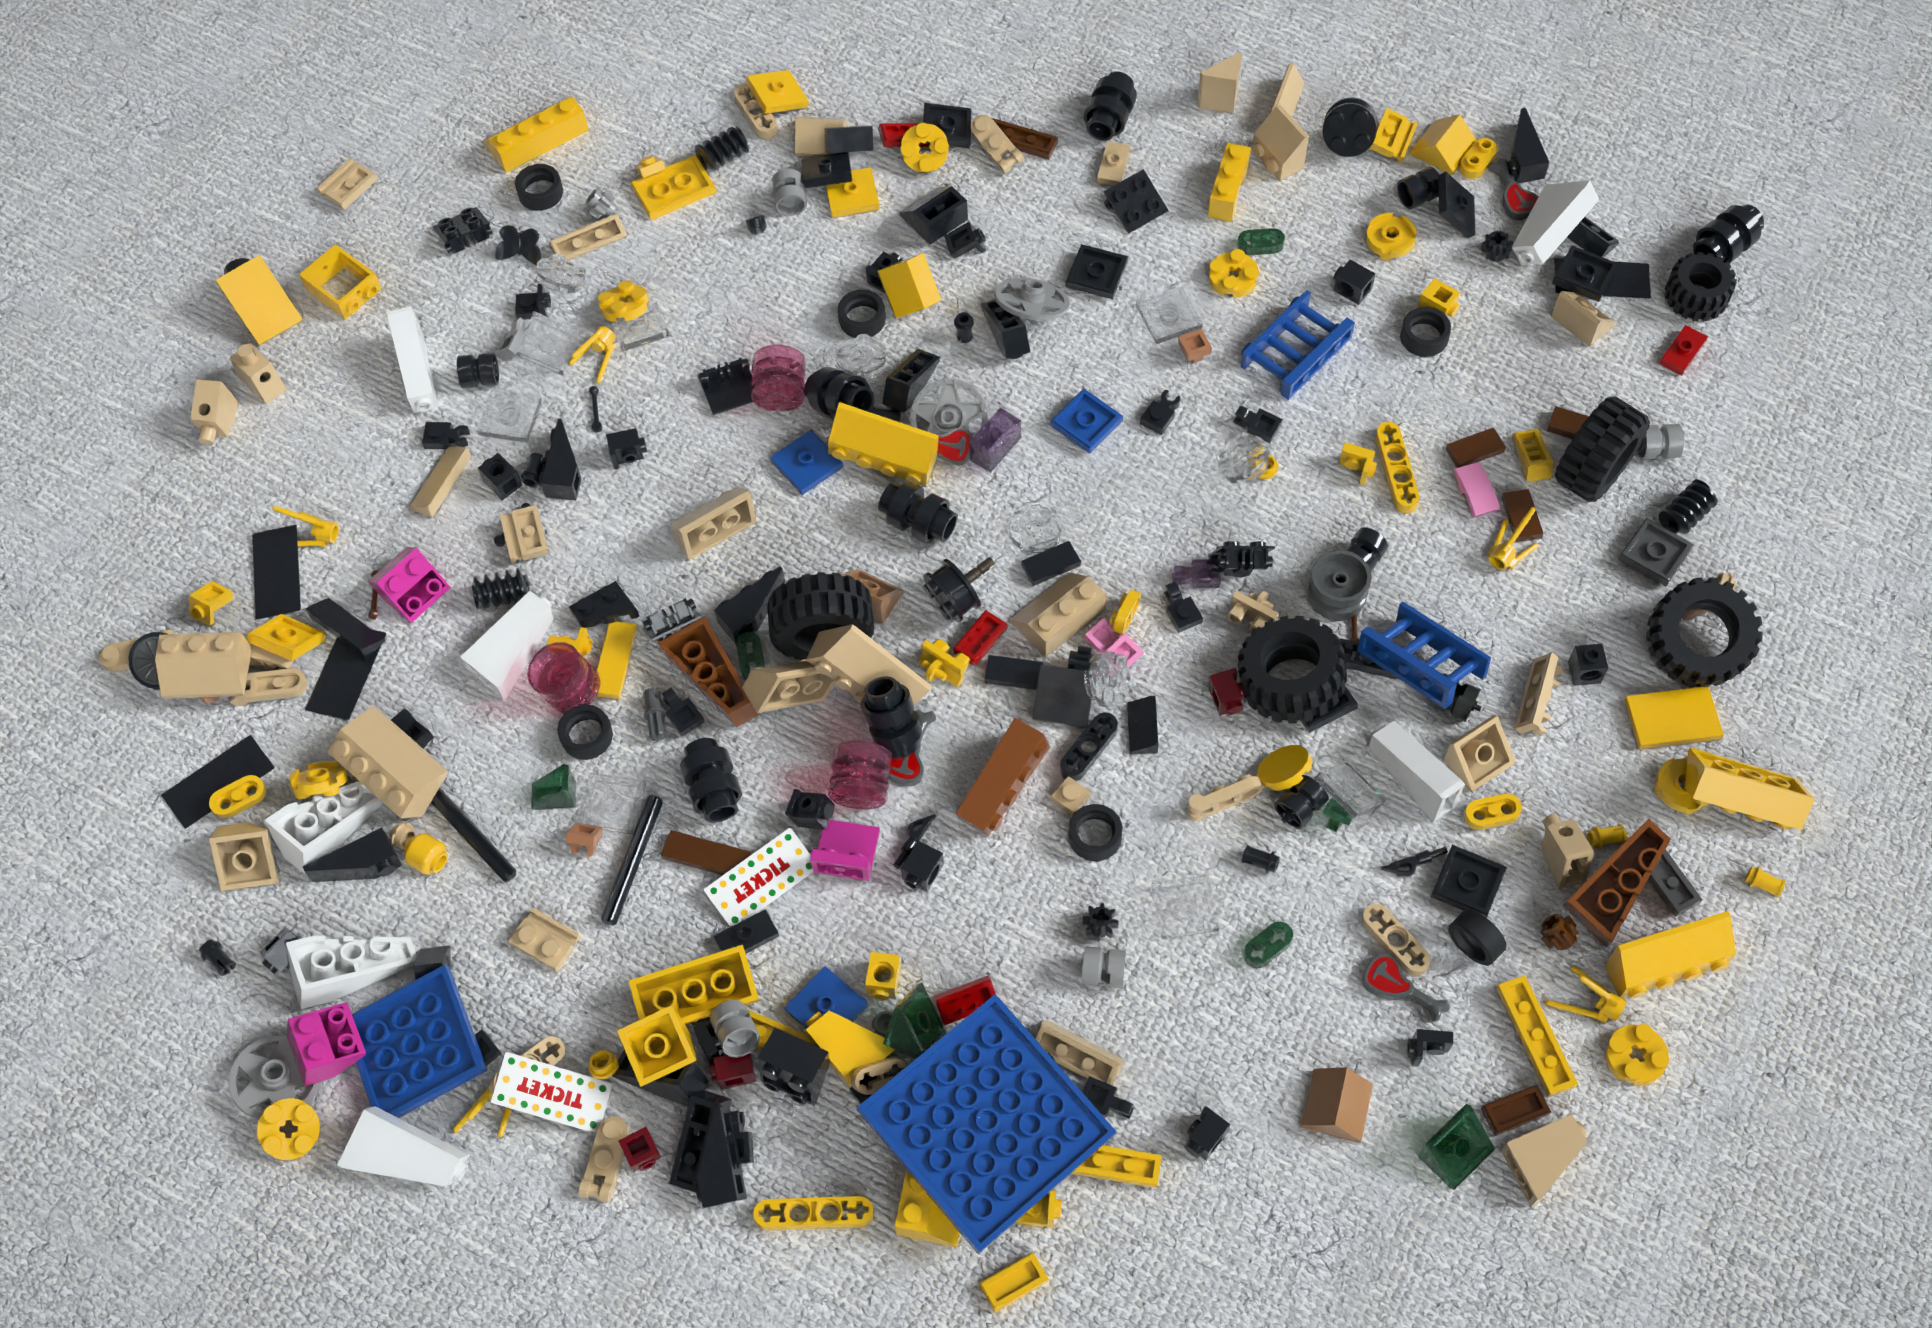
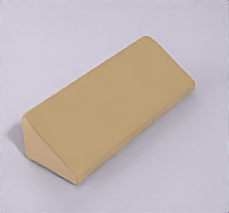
[1270,63,1304,117]
[549,213,627,264]
[409,447,471,518]
[1035,1020,1125,1085]

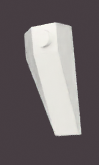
[264,781,383,874]
[286,935,417,1009]

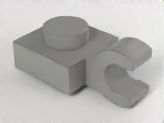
[496,317,533,361]

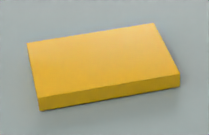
[630,155,717,221]
[216,255,303,346]
[1624,686,1724,750]

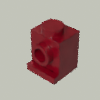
[1208,668,1245,716]
[709,1052,756,1090]
[618,1127,662,1172]

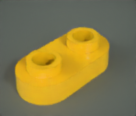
[1459,138,1498,179]
[1110,589,1142,635]
[209,775,266,819]
[1464,793,1522,830]

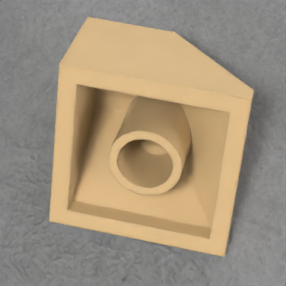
[209,822,279,891]

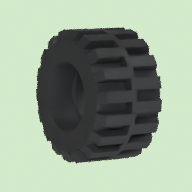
[1664,252,1737,322]

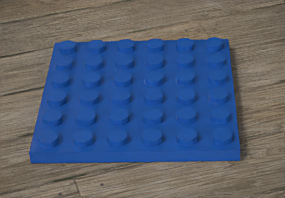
[857,994,1117,1255]

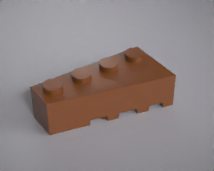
[657,616,760,727]
[956,718,1050,836]
[1563,819,1671,947]

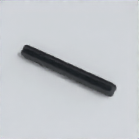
[431,787,516,882]
[601,795,663,926]

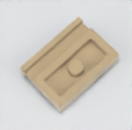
[317,158,378,210]
[499,505,549,564]
[508,907,581,972]

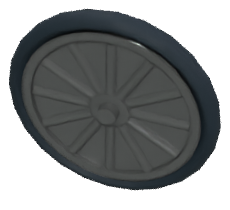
[128,632,167,689]

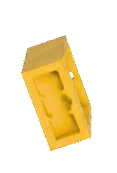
[299,244,382,320]

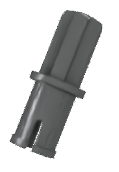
[643,688,666,741]

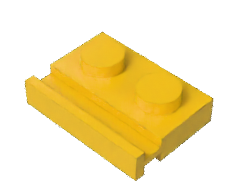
[1369,108,1418,163]

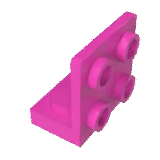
[810,820,880,881]

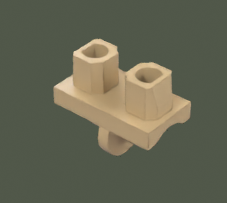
[1227,590,1279,632]

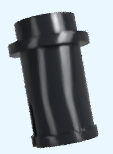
[954,312,974,343]
[521,453,545,487]
[1242,845,1280,874]
[199,939,236,976]

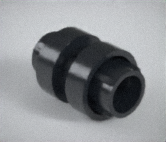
[1084,71,1137,141]
[1693,204,1764,264]
[804,367,874,417]
[878,481,958,543]
[860,676,922,759]
[680,738,742,823]

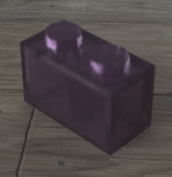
[969,408,1021,473]

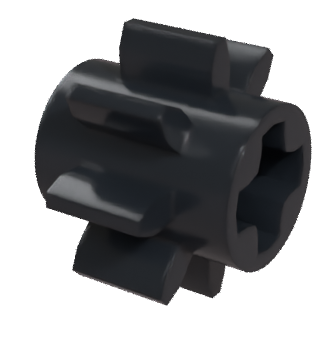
[1481,231,1513,262]
[1068,646,1098,672]
[1082,903,1119,942]

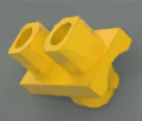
[918,638,970,687]

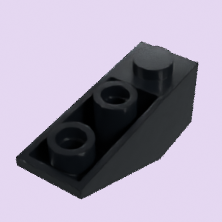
[539,419,582,500]
[714,566,785,645]

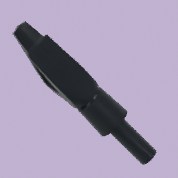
[893,814,937,869]
[1380,847,1448,877]

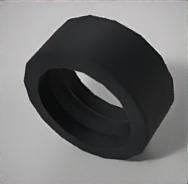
[515,164,564,211]
[837,289,886,339]
[1400,307,1451,357]
[557,704,613,760]
[1068,804,1123,862]
[1448,909,1506,966]

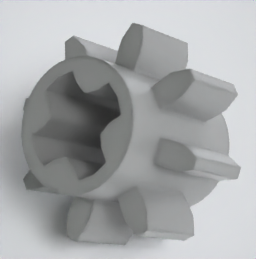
[585,188,616,220]

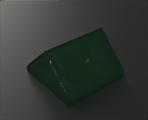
[883,982,947,1059]
[1418,1103,1495,1190]

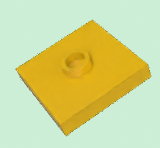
[746,70,809,114]
[825,167,880,218]
[247,614,326,661]

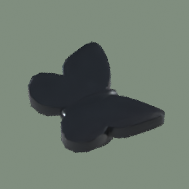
[495,225,542,266]

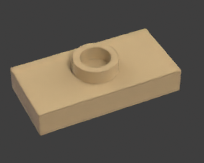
[1097,141,1131,186]

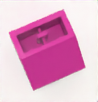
[367,547,451,623]
[287,1002,366,1086]

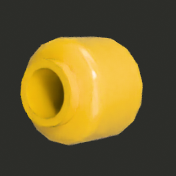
[404,833,448,875]

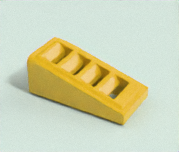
[1512,429,1554,482]

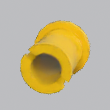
[1586,824,1627,849]
[1744,866,1786,897]

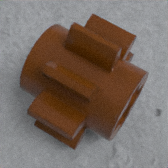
[1540,914,1579,950]

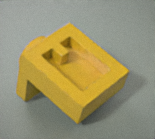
[1339,442,1377,485]
[189,581,233,626]
[547,627,592,664]
[1017,1190,1062,1228]

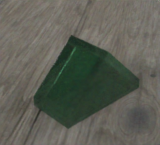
[531,764,576,810]

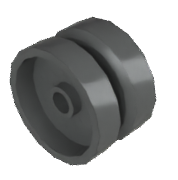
[1307,550,1372,620]

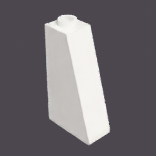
[1512,180,1599,265]
[386,306,439,413]
[460,591,554,700]
[1369,721,1465,823]
[337,1106,469,1187]

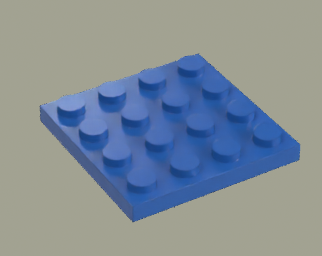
[352,965,488,1118]

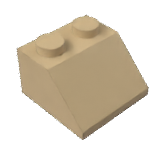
[1252,105,1309,181]

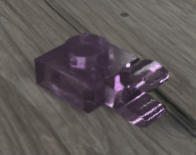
[1172,559,1221,588]

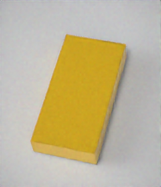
[979,1252,1049,1313]

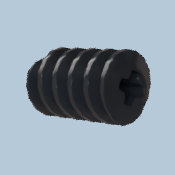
[694,126,749,171]
[1658,479,1718,534]
[472,568,531,610]

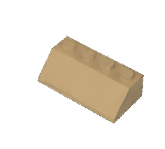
[806,624,932,705]
[327,706,449,818]

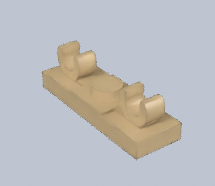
[1514,652,1563,735]

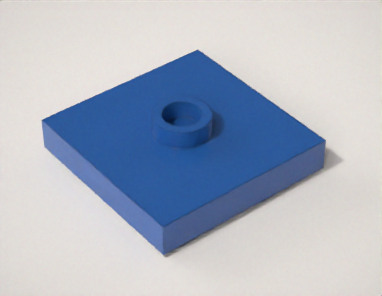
[1050,389,1123,454]
[770,429,843,495]
[784,966,868,1029]

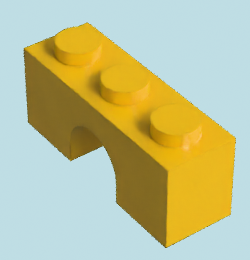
[1208,142,1251,222]

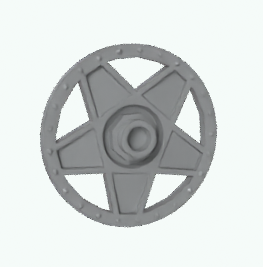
[995,278,1070,320]
[910,379,988,447]
[229,1035,322,1120]

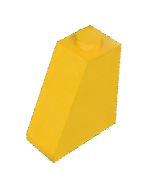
[804,1011,898,1089]

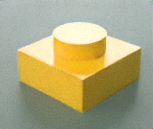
[635,155,665,178]

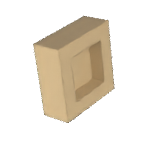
[1051,776,1091,816]

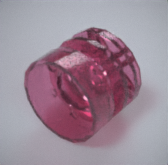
[751,345,806,411]
[527,642,601,714]
[828,741,892,810]

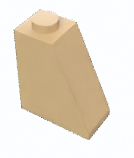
[1501,1114,1587,1207]

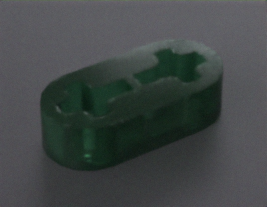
[1237,228,1285,255]
[736,632,765,681]
[1244,921,1293,969]

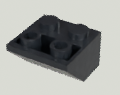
[899,186,968,245]
[758,1027,830,1106]

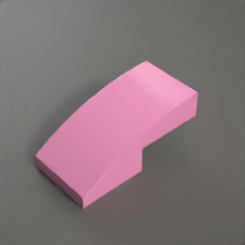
[1453,462,1500,517]
[1083,618,1144,672]

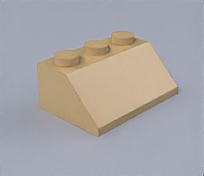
[670,486,757,561]
[1010,573,1107,657]
[155,632,252,699]
[742,659,835,713]

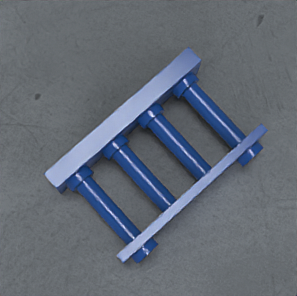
[1241,290,1355,400]
[1357,602,1491,709]

